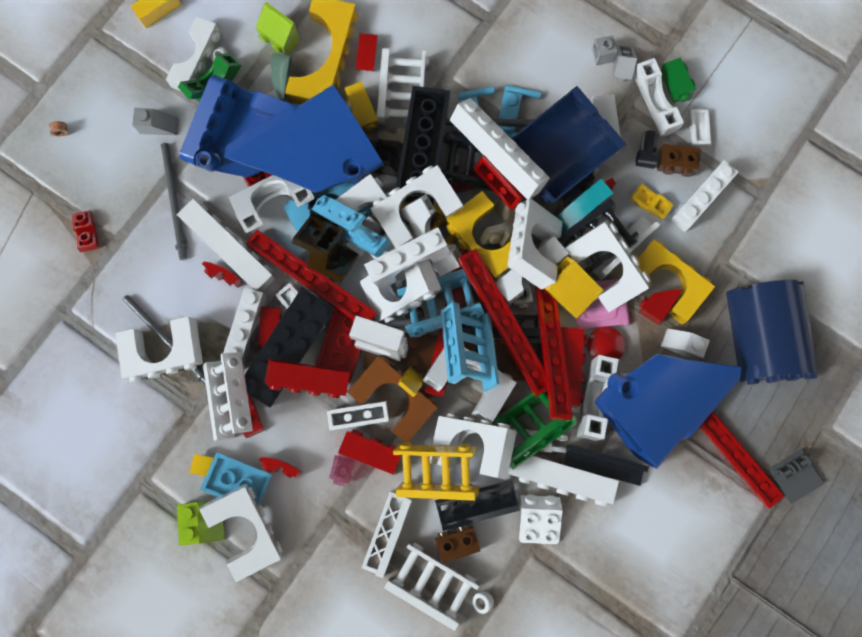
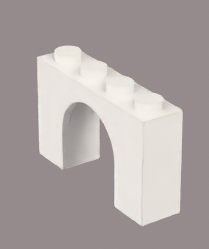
[370,165,463,248]
[336,174,416,259]
[229,175,315,233]
[507,199,562,289]
[565,220,651,313]
[364,227,451,290]
[360,259,441,323]
[115,316,203,383]
[349,316,408,362]
[422,347,516,422]
[576,355,619,441]
[430,414,517,480]
[200,484,283,582]

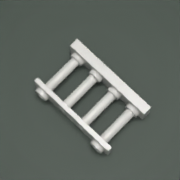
[377,48,429,125]
[203,352,253,441]
[384,542,479,631]

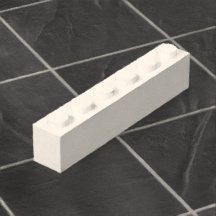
[450,98,550,200]
[176,199,275,292]
[507,456,619,507]

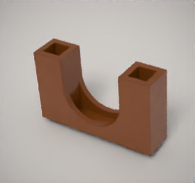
[347,356,437,442]

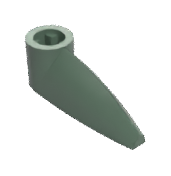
[271,53,292,101]

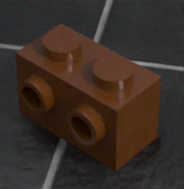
[657,144,701,177]
[435,525,481,563]

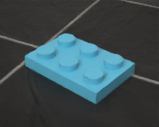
[200,452,272,506]

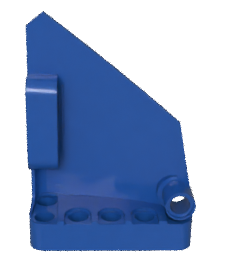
[180,75,293,178]
[224,85,384,193]
[594,354,741,469]

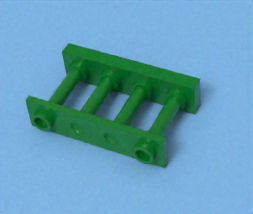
[492,391,577,470]

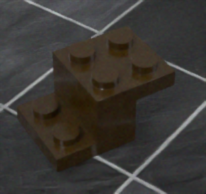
[292,215,359,283]

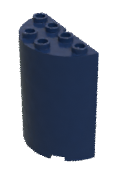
[511,86,626,204]
[726,280,819,385]

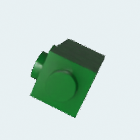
[660,57,696,103]

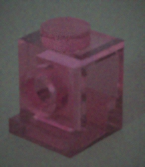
[329,455,356,486]

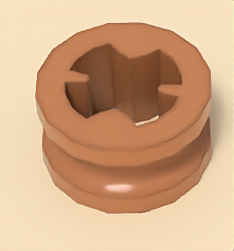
[49,121,68,137]

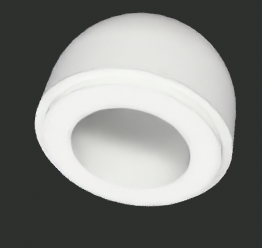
[473,591,494,614]

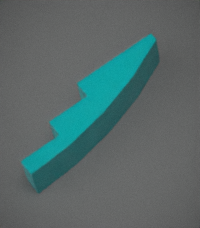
[556,179,613,234]

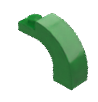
[178,53,242,102]

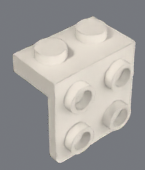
[519,494,563,544]

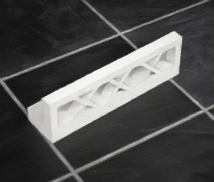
[589,216,660,280]
[361,491,412,578]

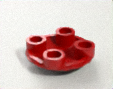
[586,326,625,359]

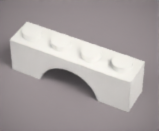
[166,17,220,91]
[633,58,684,138]
[671,160,739,232]
[402,194,461,276]
[494,236,569,306]
[220,288,267,369]

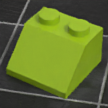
[256,2,300,54]
[177,501,225,546]

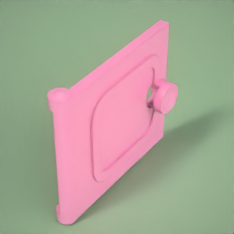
[576,278,631,329]

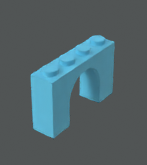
[283,182,372,232]

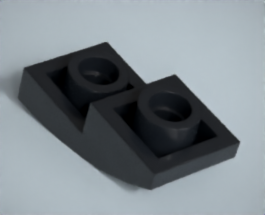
[563,173,595,208]

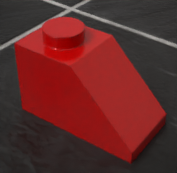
[638,289,683,325]

